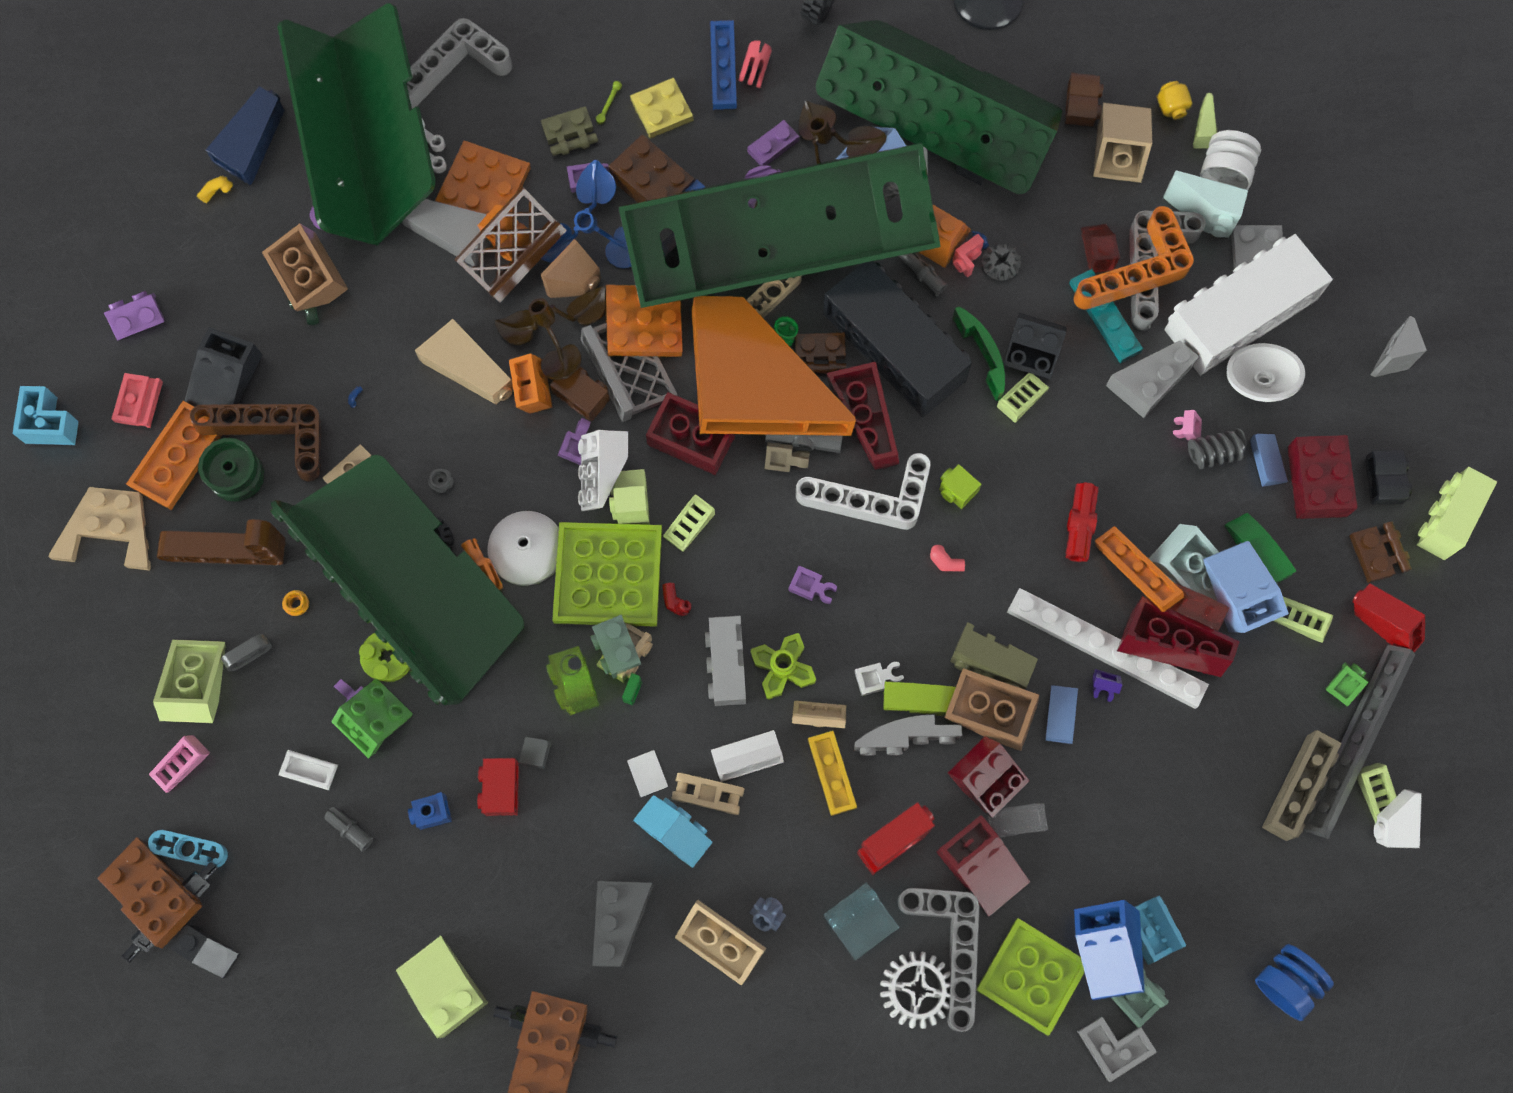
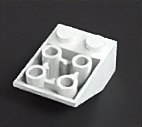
[578,430,628,511]

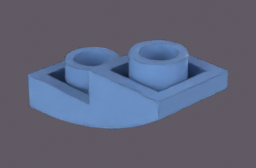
[1046,685,1078,744]

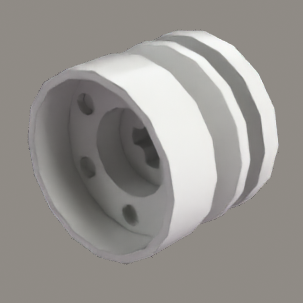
[1200,130,1261,190]

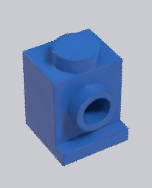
[408,792,452,830]

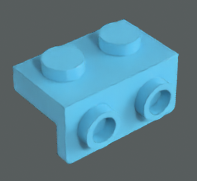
[1135,896,1186,965]

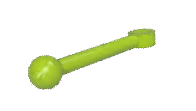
[596,81,622,125]

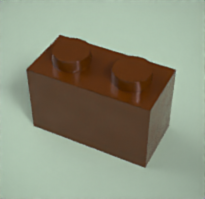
[550,366,610,422]

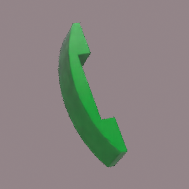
[952,307,1005,402]

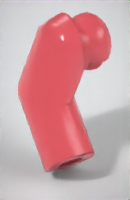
[930,545,965,572]

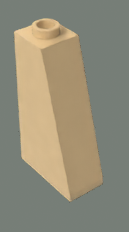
[415,319,513,404]

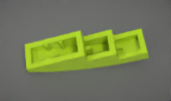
[884,682,956,716]

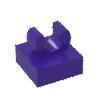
[1092,669,1122,702]

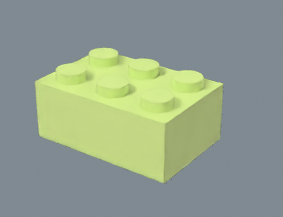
[1417,467,1497,560]

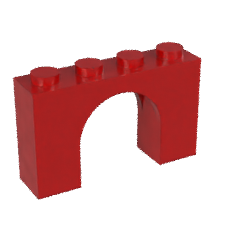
[857,802,935,875]

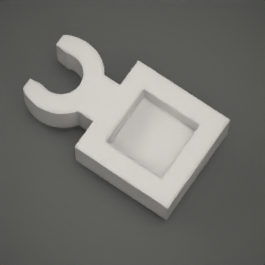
[854,662,904,696]

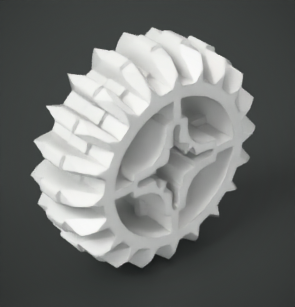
[880,952,951,1028]

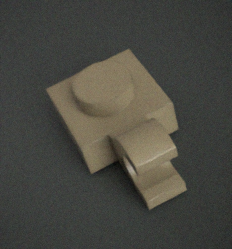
[765,442,810,472]

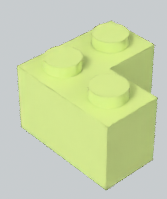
[609,469,650,525]

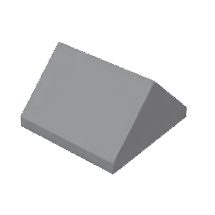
[1371,316,1427,377]

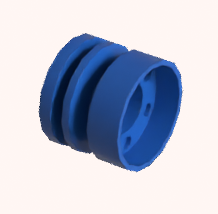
[1255,944,1333,1021]

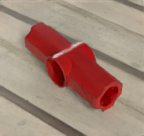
[1065,482,1099,562]

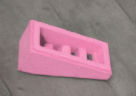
[149,735,210,793]

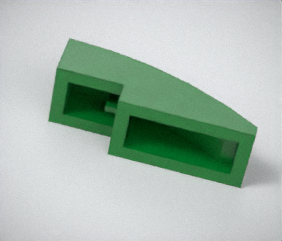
[1224,513,1296,584]

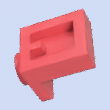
[952,234,984,277]

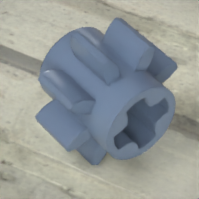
[750,897,786,931]

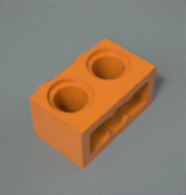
[509,353,552,414]

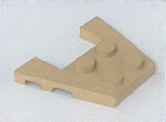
[49,487,151,570]

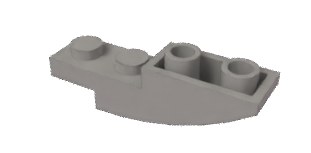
[854,715,962,756]

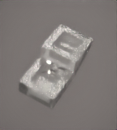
[988,803,1048,837]

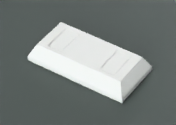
[279,750,338,790]

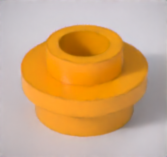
[282,590,309,616]

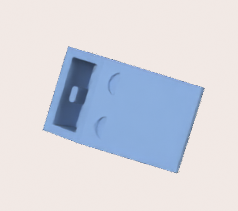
[1203,541,1289,633]

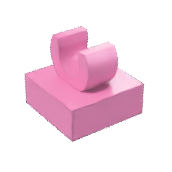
[1173,410,1202,440]

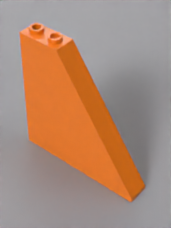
[692,295,856,436]

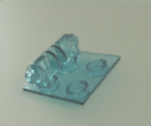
[823,883,899,961]

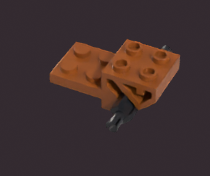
[97,837,219,963]
[493,991,617,1093]

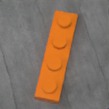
[1095,526,1184,612]

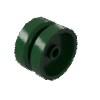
[198,438,265,502]

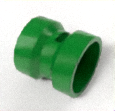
[773,317,799,347]

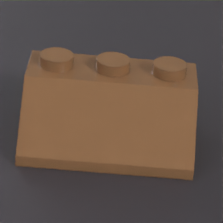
[262,224,348,311]

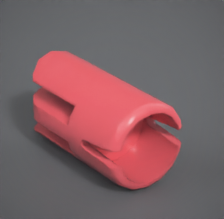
[739,41,772,88]

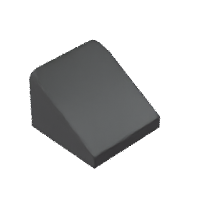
[519,737,551,769]

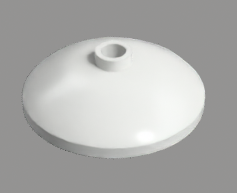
[1227,343,1305,402]
[488,511,559,586]

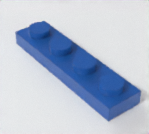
[710,20,737,109]

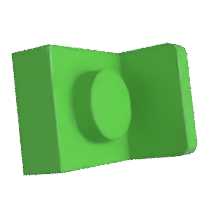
[1326,662,1369,706]

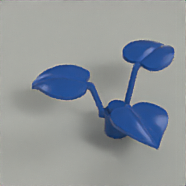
[541,160,632,268]

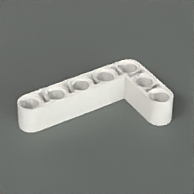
[796,453,930,530]

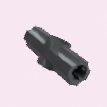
[765,434,842,453]

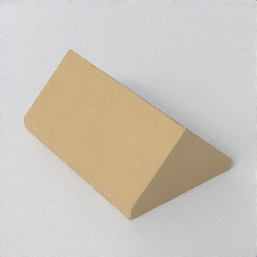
[675,900,766,986]

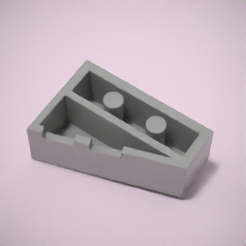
[1106,340,1199,418]
[705,616,746,706]

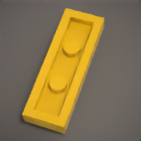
[808,731,857,816]

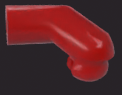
[662,583,692,616]

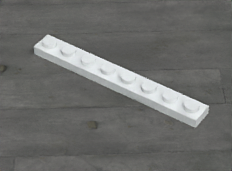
[1007,588,1209,709]

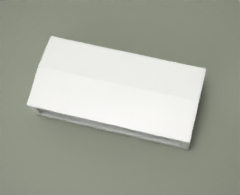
[711,730,784,782]

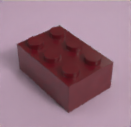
[646,392,736,475]
[1288,435,1357,519]

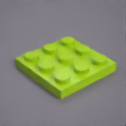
[976,918,1085,1036]

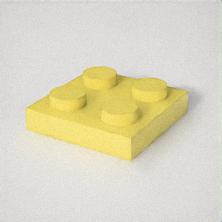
[630,78,693,138]

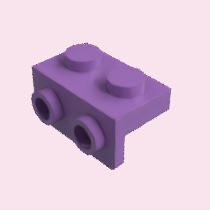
[104,291,165,340]

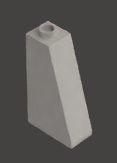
[402,199,492,266]

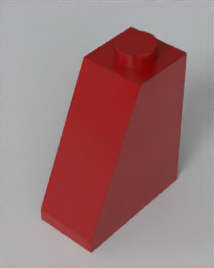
[1353,584,1425,653]

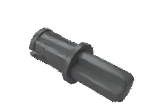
[324,806,374,851]

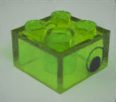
[546,646,600,715]

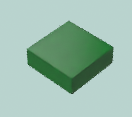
[622,673,642,705]

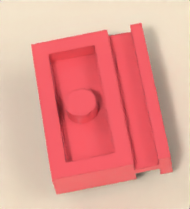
[112,373,163,428]

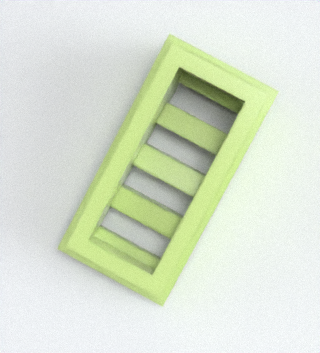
[1193,93,1217,149]
[997,373,1049,423]
[663,494,715,552]
[1273,597,1333,643]
[1357,763,1397,823]

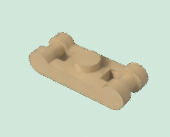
[671,773,744,815]

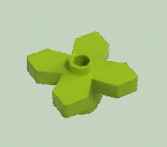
[751,633,816,699]

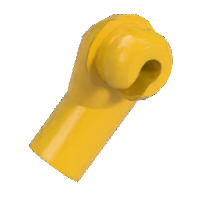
[197,176,233,203]

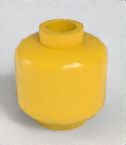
[1157,81,1192,119]

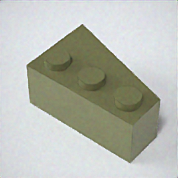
[950,622,1038,690]

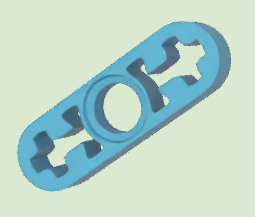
[148,830,228,867]

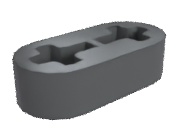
[221,634,272,672]

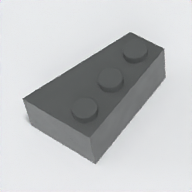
[593,881,654,968]

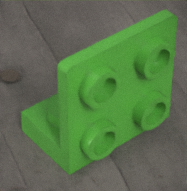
[332,679,412,758]

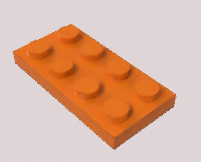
[126,401,222,510]

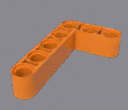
[1073,206,1194,310]

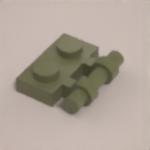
[540,106,598,156]

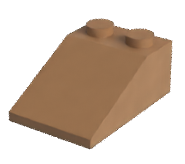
[945,669,1039,751]

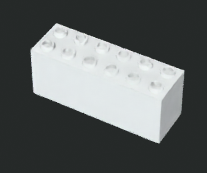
[1165,234,1333,376]

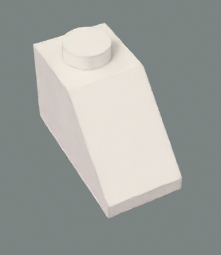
[1374,789,1421,848]

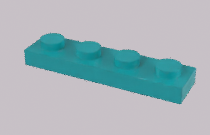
[1069,269,1143,363]

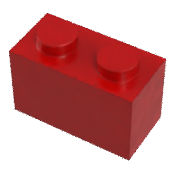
[477,758,519,816]

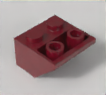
[948,736,1029,818]

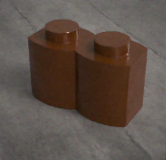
[1064,73,1103,127]

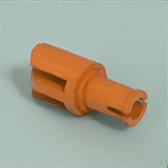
[461,538,503,590]

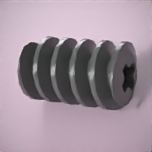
[1187,428,1246,470]

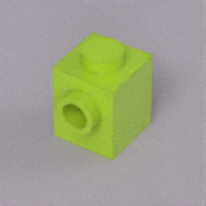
[939,464,982,509]

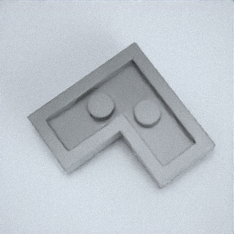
[1077,1017,1157,1082]

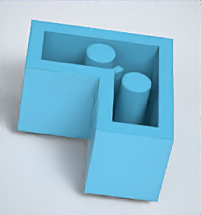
[12,386,79,445]
[633,795,712,868]

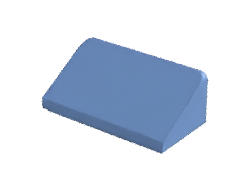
[1250,434,1288,487]

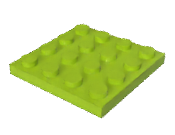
[552,522,662,626]

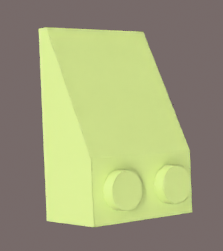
[153,640,226,723]
[396,936,488,1038]

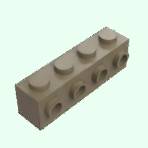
[1262,730,1342,841]

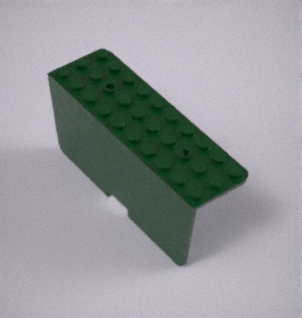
[278,3,435,245]
[816,20,1063,194]
[270,455,524,705]

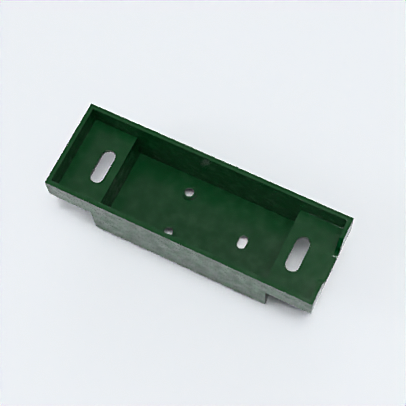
[618,143,941,308]

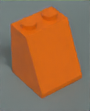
[918,204,971,268]

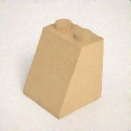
[1093,103,1152,183]

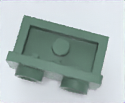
[590,615,642,679]
[1111,968,1169,1027]

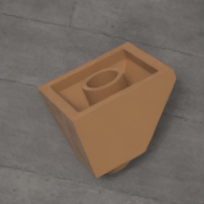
[541,239,601,298]

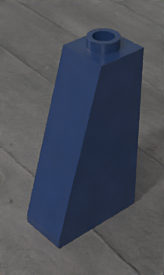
[206,86,285,185]

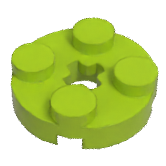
[359,633,410,682]

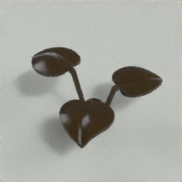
[799,101,887,163]
[495,286,606,380]

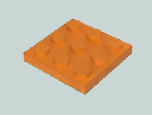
[435,141,531,214]
[606,285,682,357]

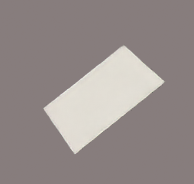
[627,750,668,797]

